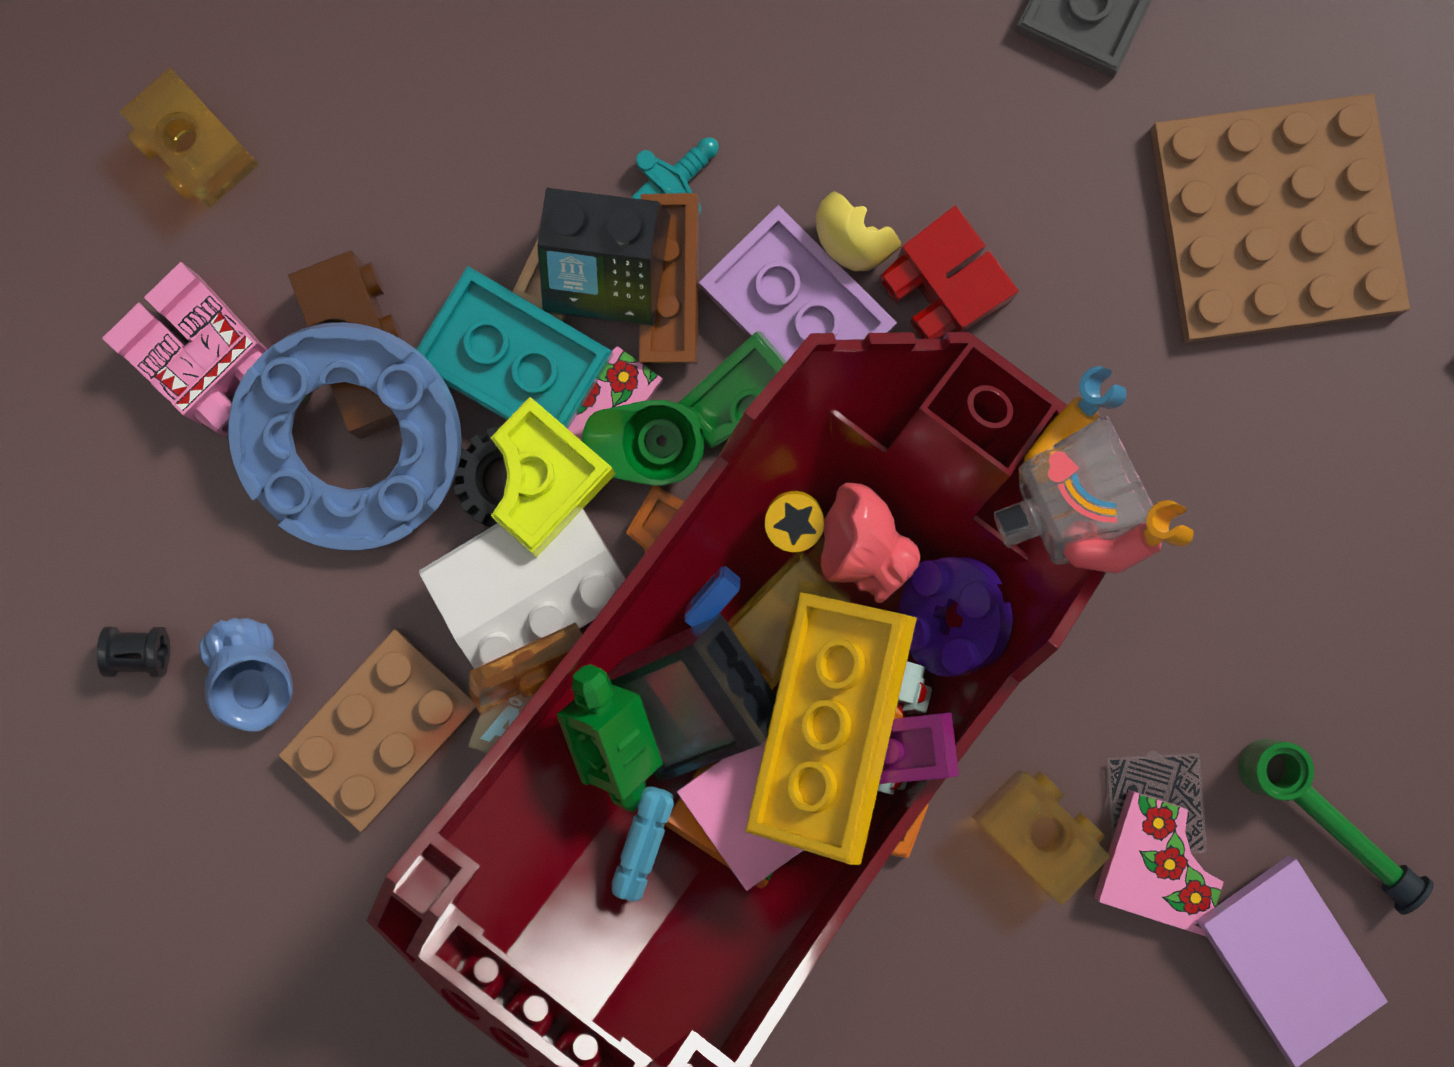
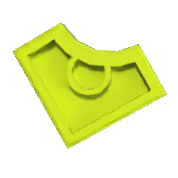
[491,397,615,558]

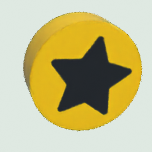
[765,491,824,552]

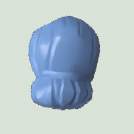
[198,618,293,732]

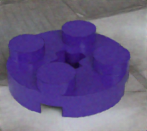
[898,557,1013,677]

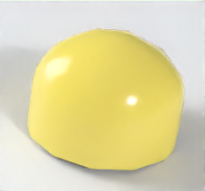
[816,191,901,271]

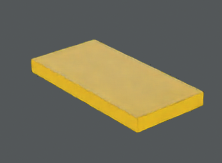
[745,592,917,865]

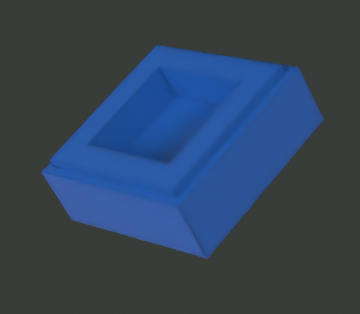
[685,566,740,627]

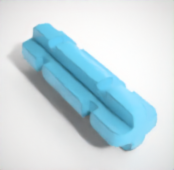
[612,787,674,902]

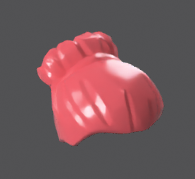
[821,483,920,603]

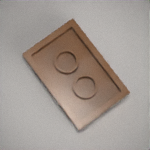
[278,629,480,832]

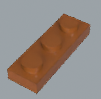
[639,193,699,365]

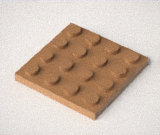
[1150,93,1410,343]

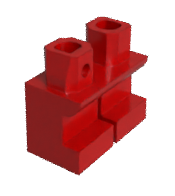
[879,205,1019,339]

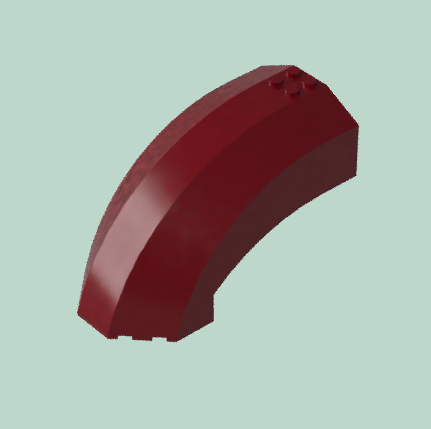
[366,332,1108,1067]

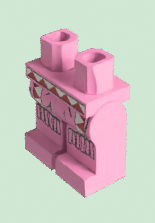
[102,262,268,436]

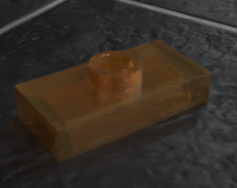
[469,622,582,713]

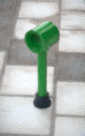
[1238,739,1434,915]

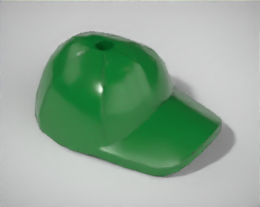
[582,400,704,485]

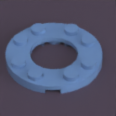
[228,323,462,550]

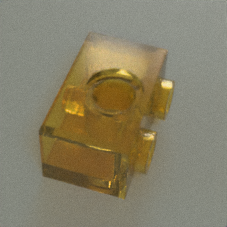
[119,67,259,208]
[971,769,1111,906]

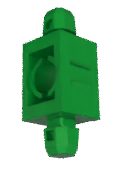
[556,665,663,812]

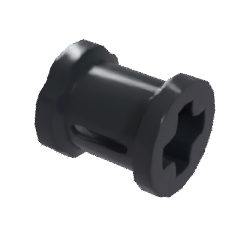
[97,627,170,677]

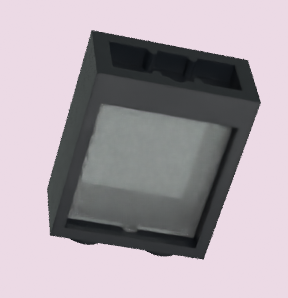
[607,614,776,783]

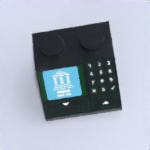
[537,188,671,327]

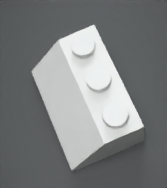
[419,509,626,685]

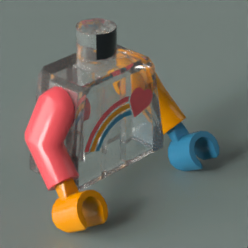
[994,366,1194,574]

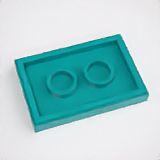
[416,266,614,429]

